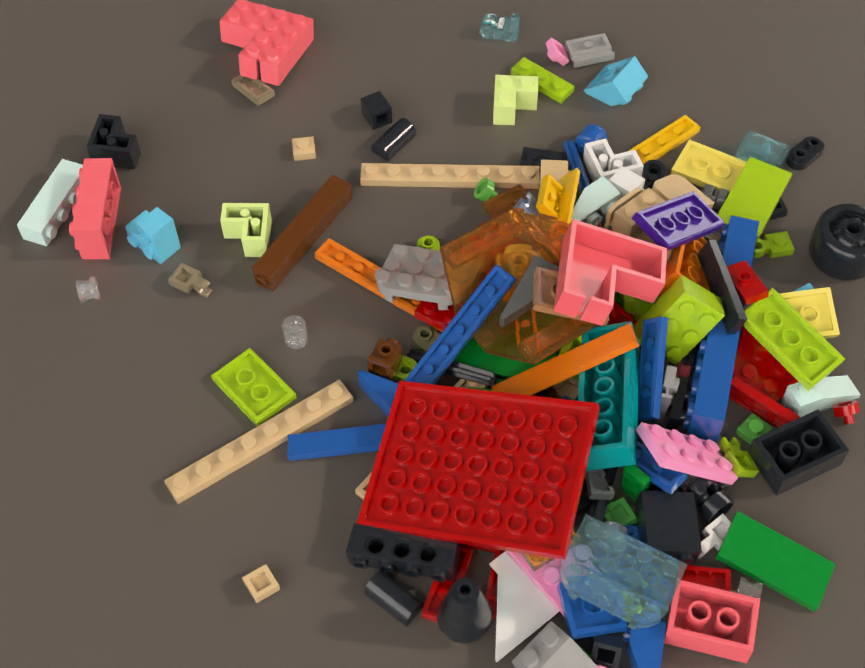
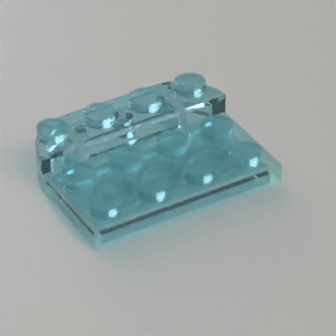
[559,514,687,630]

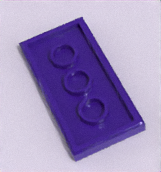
[632,191,725,251]

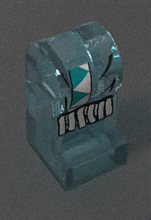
[480,13,520,42]

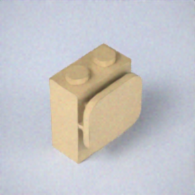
[651,174,714,209]
[604,187,665,238]

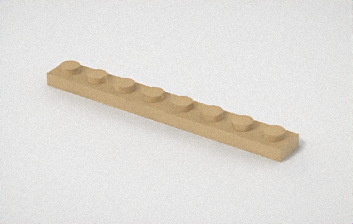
[360,163,540,189]
[164,379,354,504]

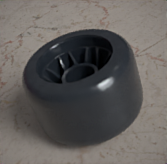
[809,204,865,280]

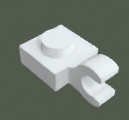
[698,514,731,559]

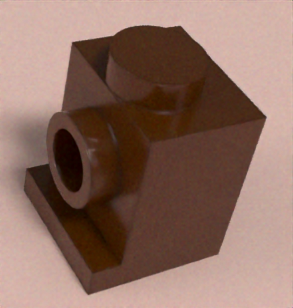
[367,338,403,380]

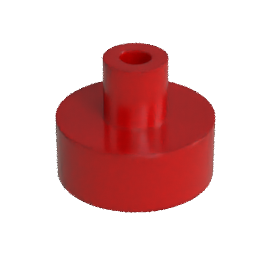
[832,400,860,425]

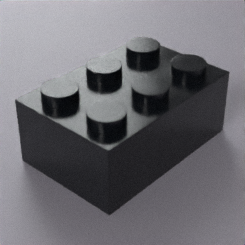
[748,409,849,496]

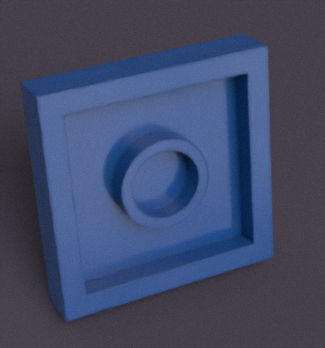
[557,574,628,639]

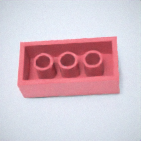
[69,158,121,259]

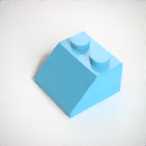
[584,56,648,106]

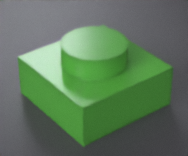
[735,413,773,445]
[604,497,637,534]

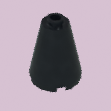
[437,578,492,644]

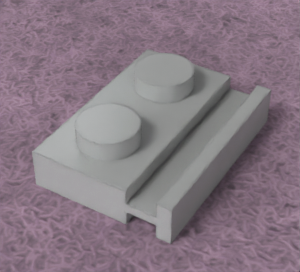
[565,33,615,68]
[654,365,680,424]

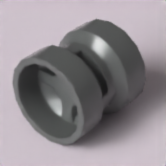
[703,184,729,211]

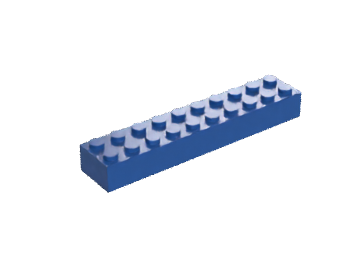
[682,215,759,444]

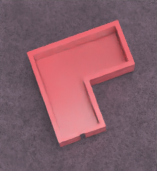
[220,0,314,86]
[553,219,667,326]

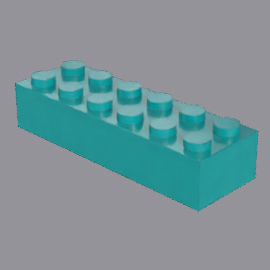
[578,321,640,471]

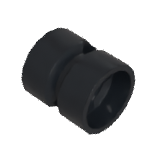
[685,477,734,525]

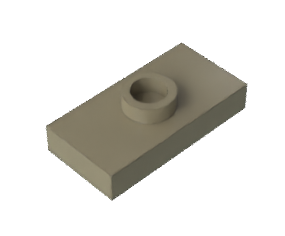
[231,75,275,106]

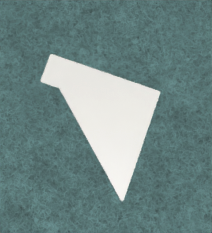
[489,552,559,662]

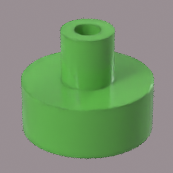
[474,178,498,202]

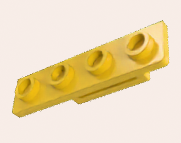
[536,168,580,241]

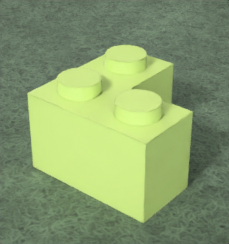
[493,75,538,125]
[220,203,272,257]

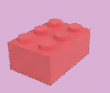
[664,579,760,664]

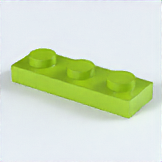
[511,57,574,104]

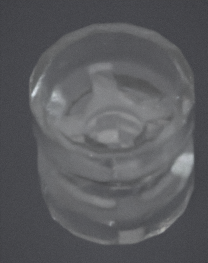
[282,315,308,349]

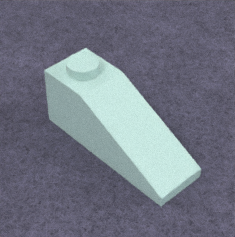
[781,375,861,417]

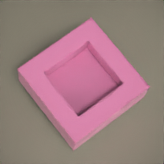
[546,38,569,66]

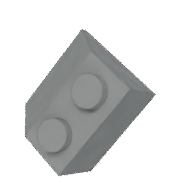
[512,621,598,668]

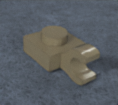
[168,263,213,298]

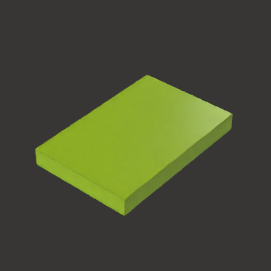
[211,348,297,427]

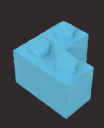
[125,207,181,264]

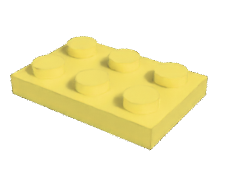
[670,140,747,197]
[762,287,840,347]

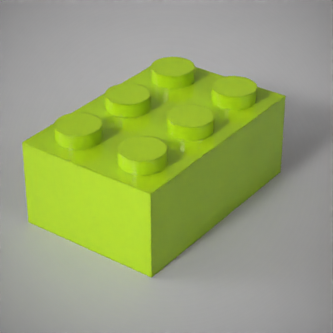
[635,275,725,365]

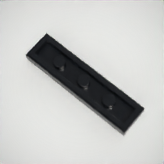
[697,239,748,334]

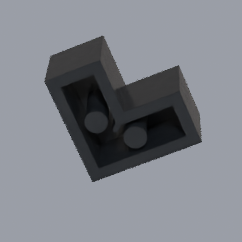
[86,114,141,169]

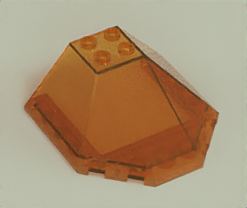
[440,207,598,365]

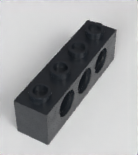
[346,523,461,582]

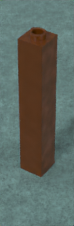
[252,175,352,291]

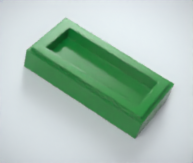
[621,465,651,501]

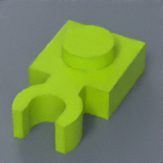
[753,231,795,258]
[718,437,759,478]

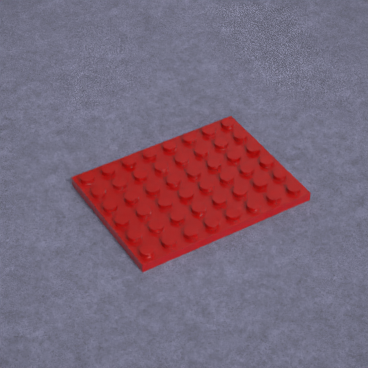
[356,381,600,560]

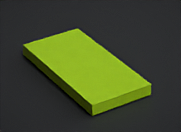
[717,157,793,241]
[743,288,845,391]

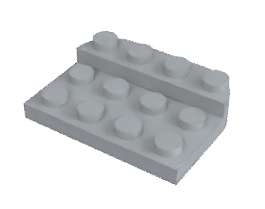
[375,244,484,310]

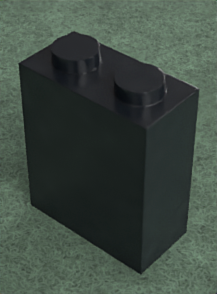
[635,490,702,566]

